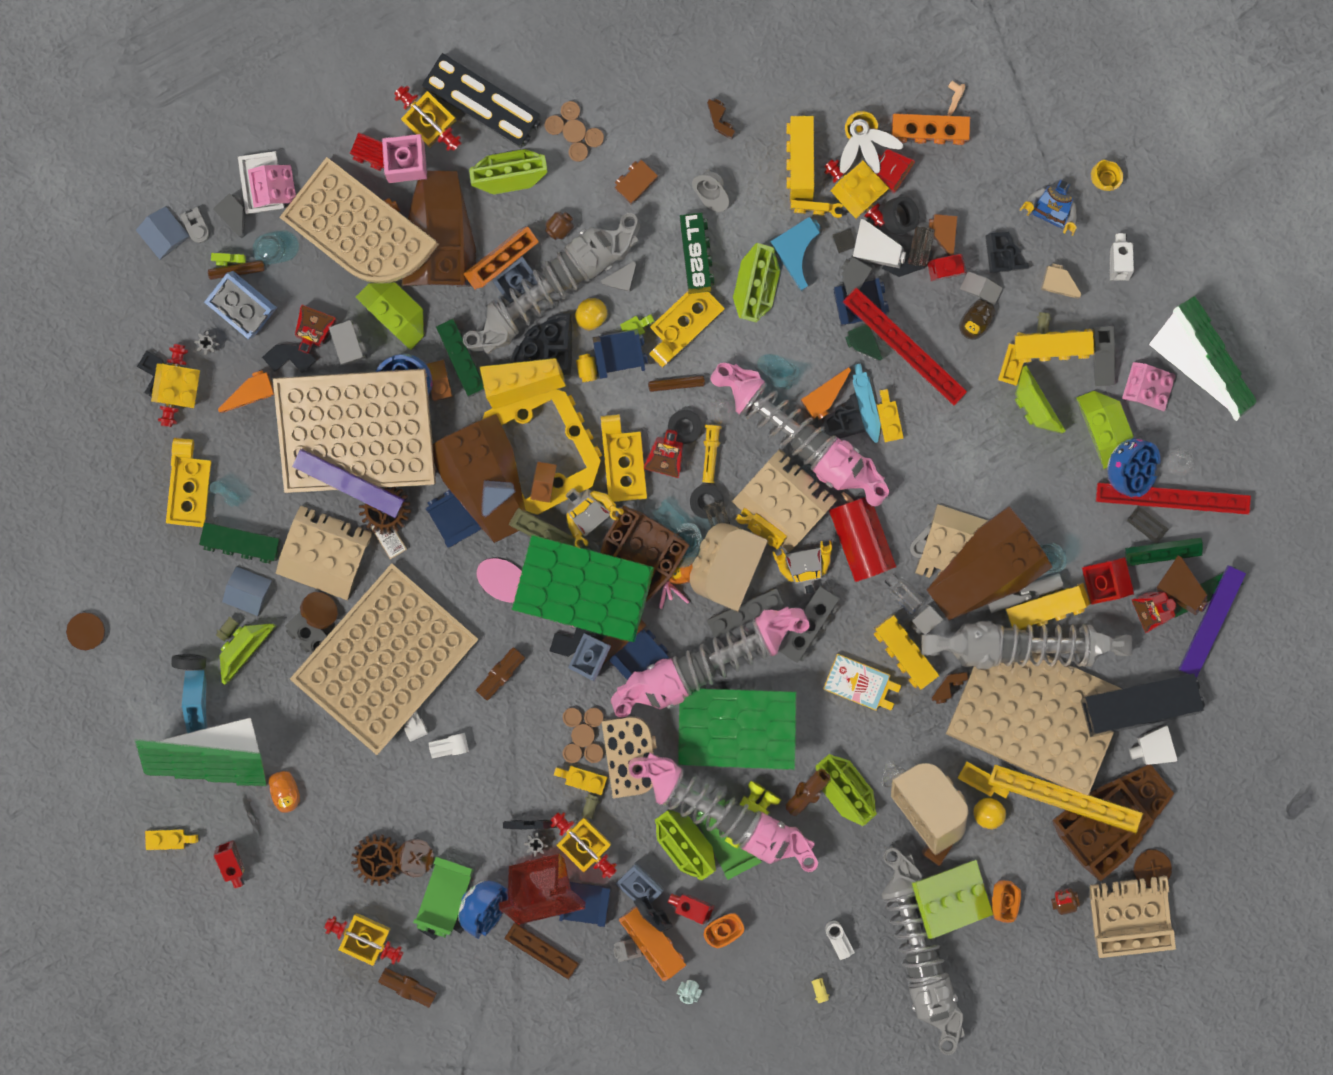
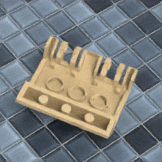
[732,449,836,553]
[915,504,988,578]
[276,506,373,600]
[1090,876,1176,958]

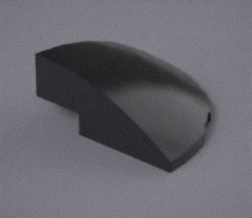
[510,313,572,375]

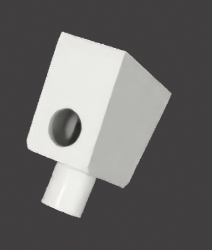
[1110,233,1134,280]
[1129,725,1177,765]

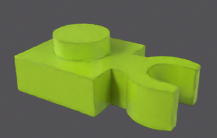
[211,253,246,266]

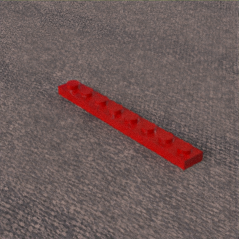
[842,288,967,406]
[1095,483,1251,515]

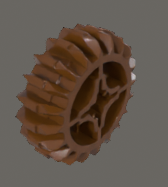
[359,487,411,535]
[351,834,401,886]

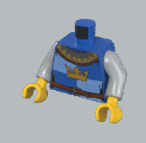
[1020,180,1077,236]

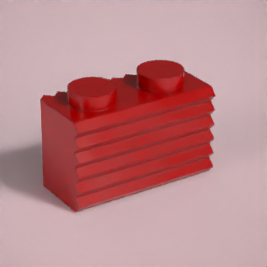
[350,133,384,171]

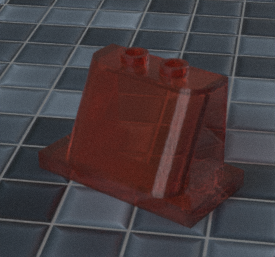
[499,854,585,925]

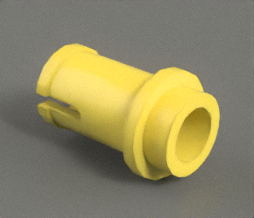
[811,978,830,1003]

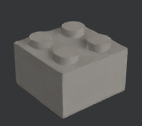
[329,320,368,366]

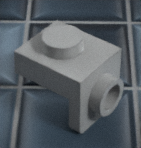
[613,939,642,963]

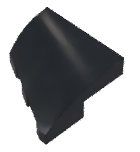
[985,232,1029,273]
[822,393,865,439]

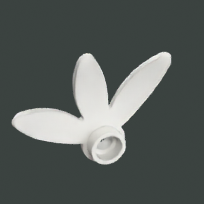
[840,119,903,173]

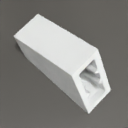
[853,219,906,268]

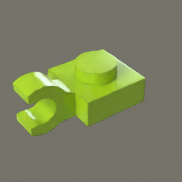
[620,314,655,335]

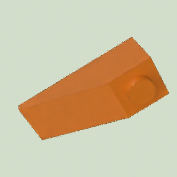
[801,367,851,420]
[218,370,275,413]

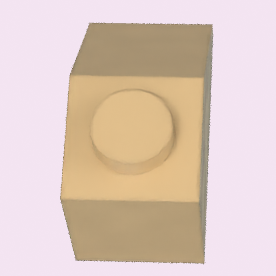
[1041,264,1081,299]

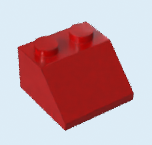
[1082,557,1134,605]

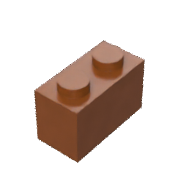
[615,160,658,205]

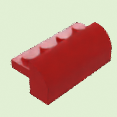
[829,497,896,582]

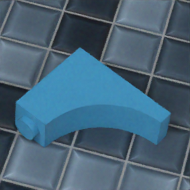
[770,217,821,291]
[182,670,207,734]

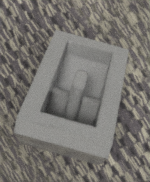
[601,261,636,292]
[960,272,1003,305]

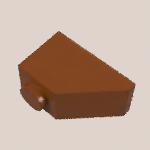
[928,214,957,256]
[426,360,453,401]
[530,462,557,503]

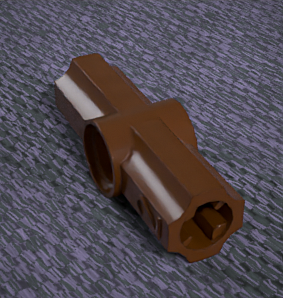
[475,647,526,701]
[785,768,831,816]
[378,967,437,1008]

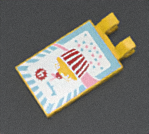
[823,654,901,711]

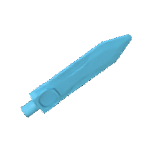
[853,363,881,443]

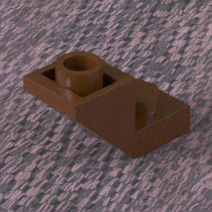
[707,98,735,140]
[931,672,968,704]

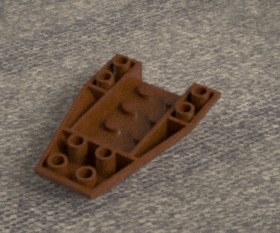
[402,170,476,287]
[600,505,690,603]

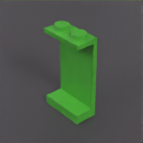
[697,799,761,880]
[413,857,474,938]

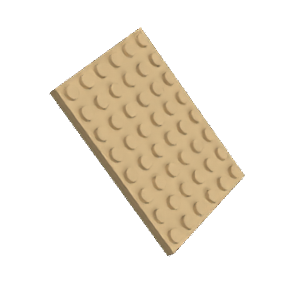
[273,369,436,493]
[290,564,478,755]
[945,653,1122,796]

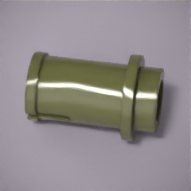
[1037,312,1052,334]
[216,617,239,642]
[581,793,600,819]

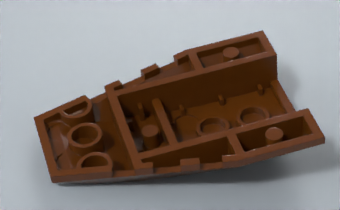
[432,414,526,543]
[926,506,1052,620]
[1052,764,1174,881]

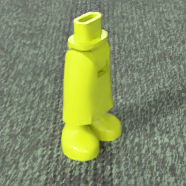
[725,780,781,848]

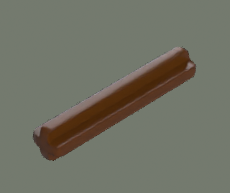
[208,261,265,280]
[648,376,705,392]

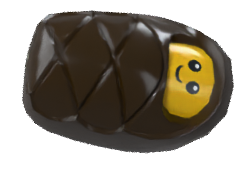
[959,300,995,340]

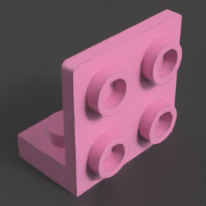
[248,165,296,208]
[1122,362,1175,411]

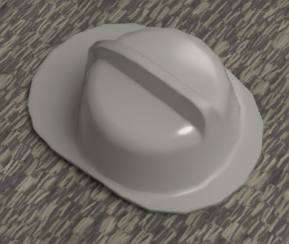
[692,169,729,212]

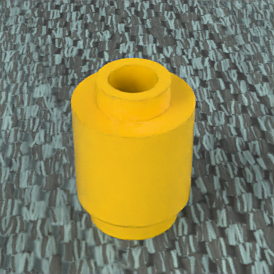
[576,354,598,383]

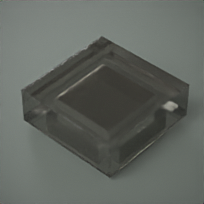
[832,229,856,254]

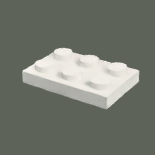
[238,151,285,214]

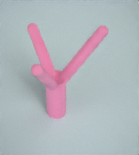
[659,581,690,609]

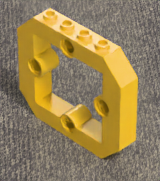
[483,389,602,515]

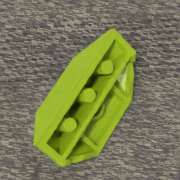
[469,149,547,195]
[733,243,780,323]
[356,282,424,350]
[1014,365,1066,434]
[1076,391,1134,469]
[220,623,276,685]
[815,754,877,826]
[655,810,716,881]

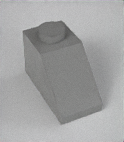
[911,605,943,635]

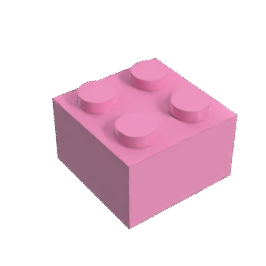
[382,134,427,183]

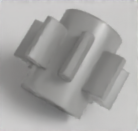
[194,331,219,355]
[524,832,548,857]

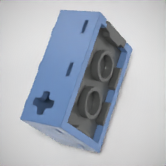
[204,271,277,339]

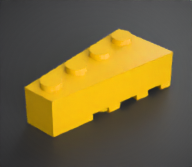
[786,116,814,202]
[1014,329,1094,362]
[480,359,566,409]
[1006,583,1091,630]
[873,614,939,690]

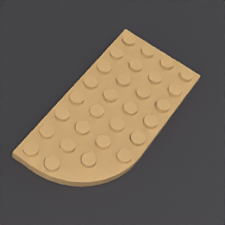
[280,157,439,283]

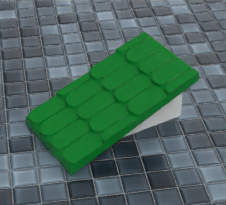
[1149,296,1256,421]
[511,535,655,642]
[678,689,796,770]
[135,718,267,786]

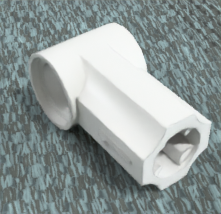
[404,710,428,742]
[429,733,469,759]
[825,920,855,960]

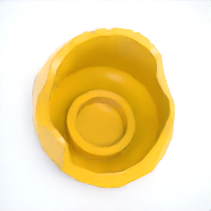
[845,111,878,139]
[1091,159,1123,191]
[575,298,607,331]
[974,798,1006,830]

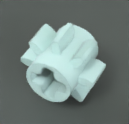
[677,980,702,1004]

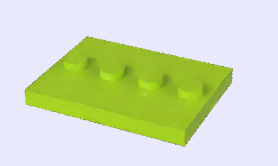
[912,860,993,939]

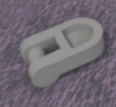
[180,207,209,243]
[910,524,931,558]

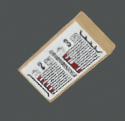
[371,518,407,559]

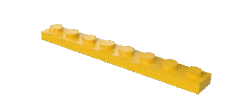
[988,765,1143,833]

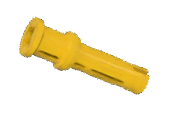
[702,425,722,483]

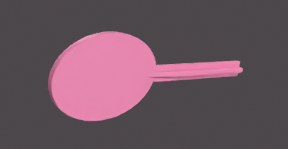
[477,558,574,627]

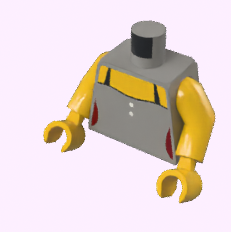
[566,488,624,548]
[773,541,832,594]

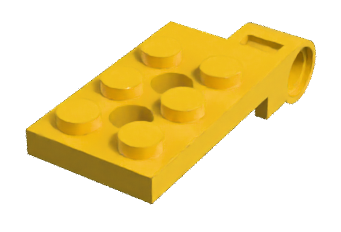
[649,291,725,368]
[601,414,647,502]
[166,438,212,527]

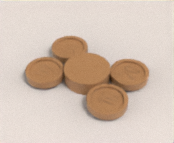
[545,101,604,162]
[563,708,603,763]

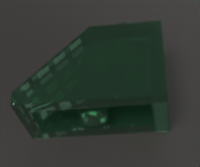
[845,325,883,361]

